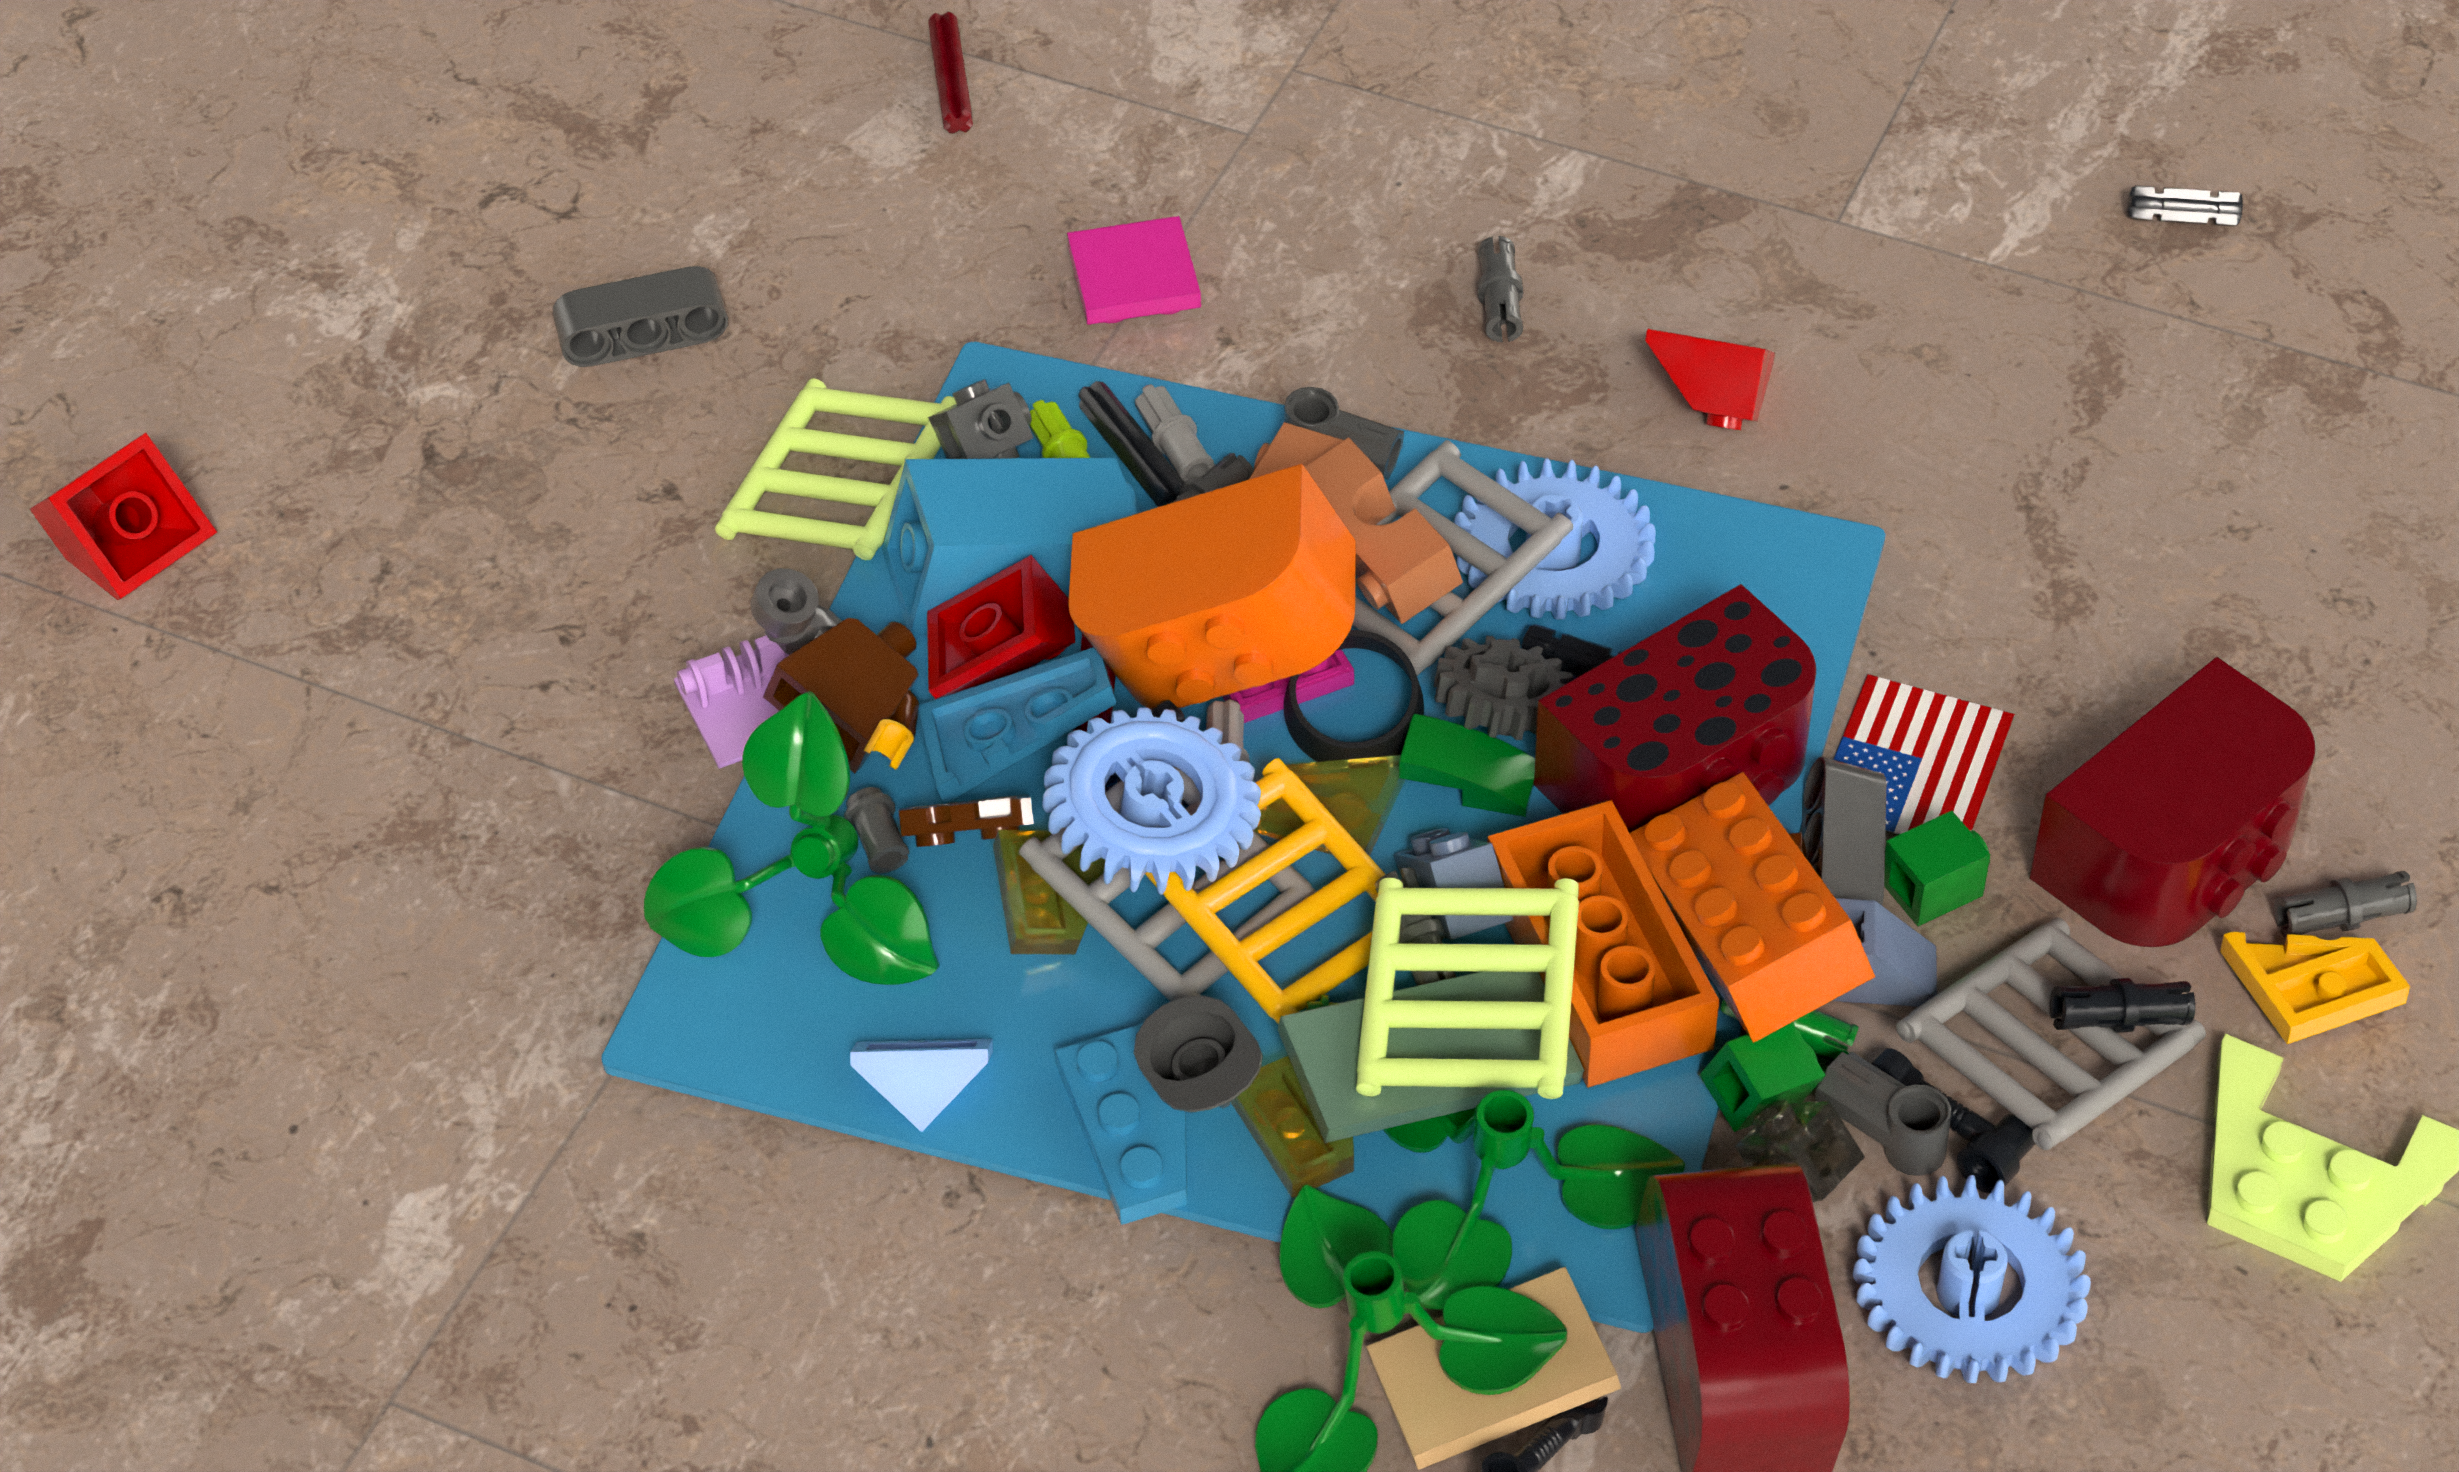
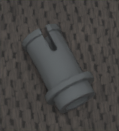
[844,787,909,873]

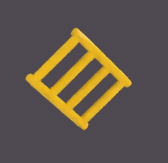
[1145,758,1386,1025]

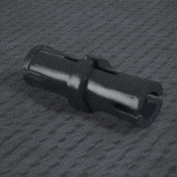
[2049,978,2196,1033]

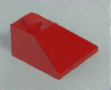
[1645,329,1775,431]
[30,433,217,600]
[927,555,1075,699]

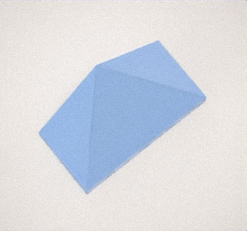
[850,1039,993,1132]

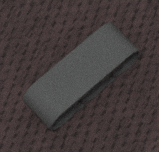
[552,266,728,367]
[1802,757,1887,905]

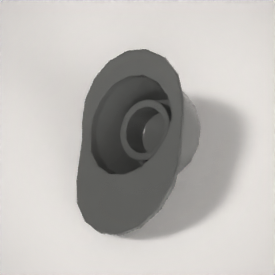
[1134,995,1263,1112]

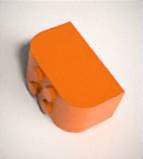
[1069,463,1356,709]

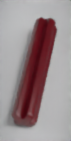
[928,11,973,134]

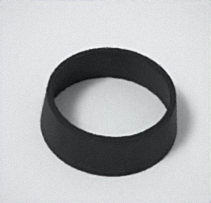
[1284,630,1424,772]

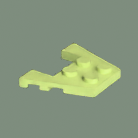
[2207,1034,2459,1282]

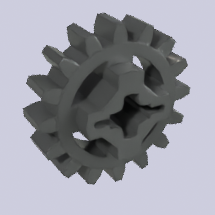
[1433,636,1573,740]

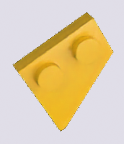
[2220,932,2410,1044]

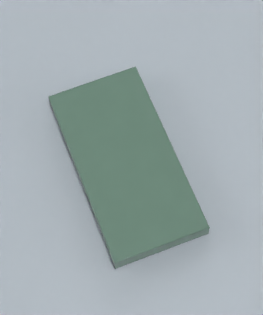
[1277,972,1584,1143]

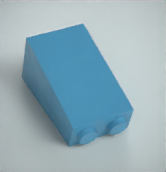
[882,458,1138,636]

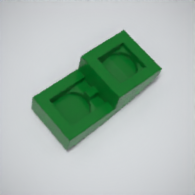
[1399,714,1535,817]

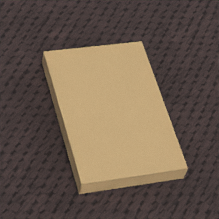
[1366,1267,1621,1470]

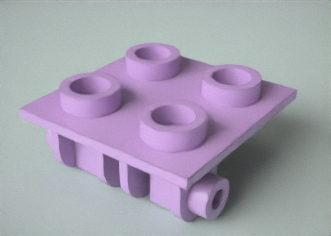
[674,635,790,769]

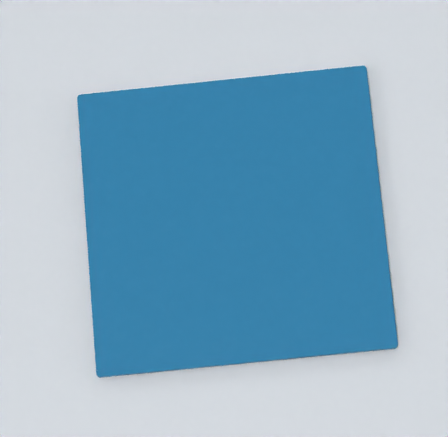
[601,342,1886,1333]

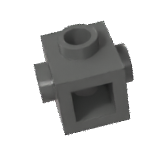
[928,379,1034,459]

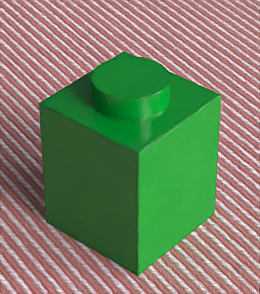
[1884,811,1990,927]
[1700,1022,1826,1132]

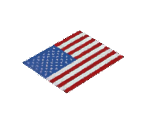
[1833,674,2015,834]

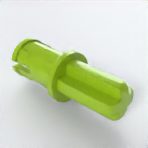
[1029,399,1091,458]

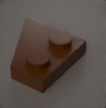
[899,794,1034,847]

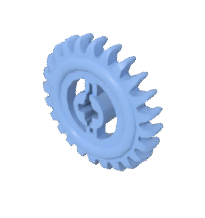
[1454,458,1656,620]
[1042,707,1261,895]
[1852,1175,2091,1383]

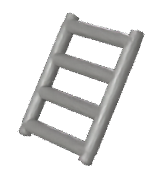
[1352,440,1573,676]
[1019,766,1316,1002]
[1896,918,2206,1150]

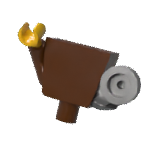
[750,568,919,774]

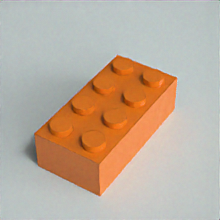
[1630,772,1875,1043]
[1487,800,1719,1088]

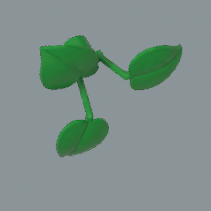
[644,691,939,985]
[1383,1090,1685,1310]
[1255,1185,1568,1472]

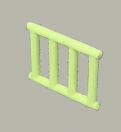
[715,378,956,560]
[1356,878,1579,1099]

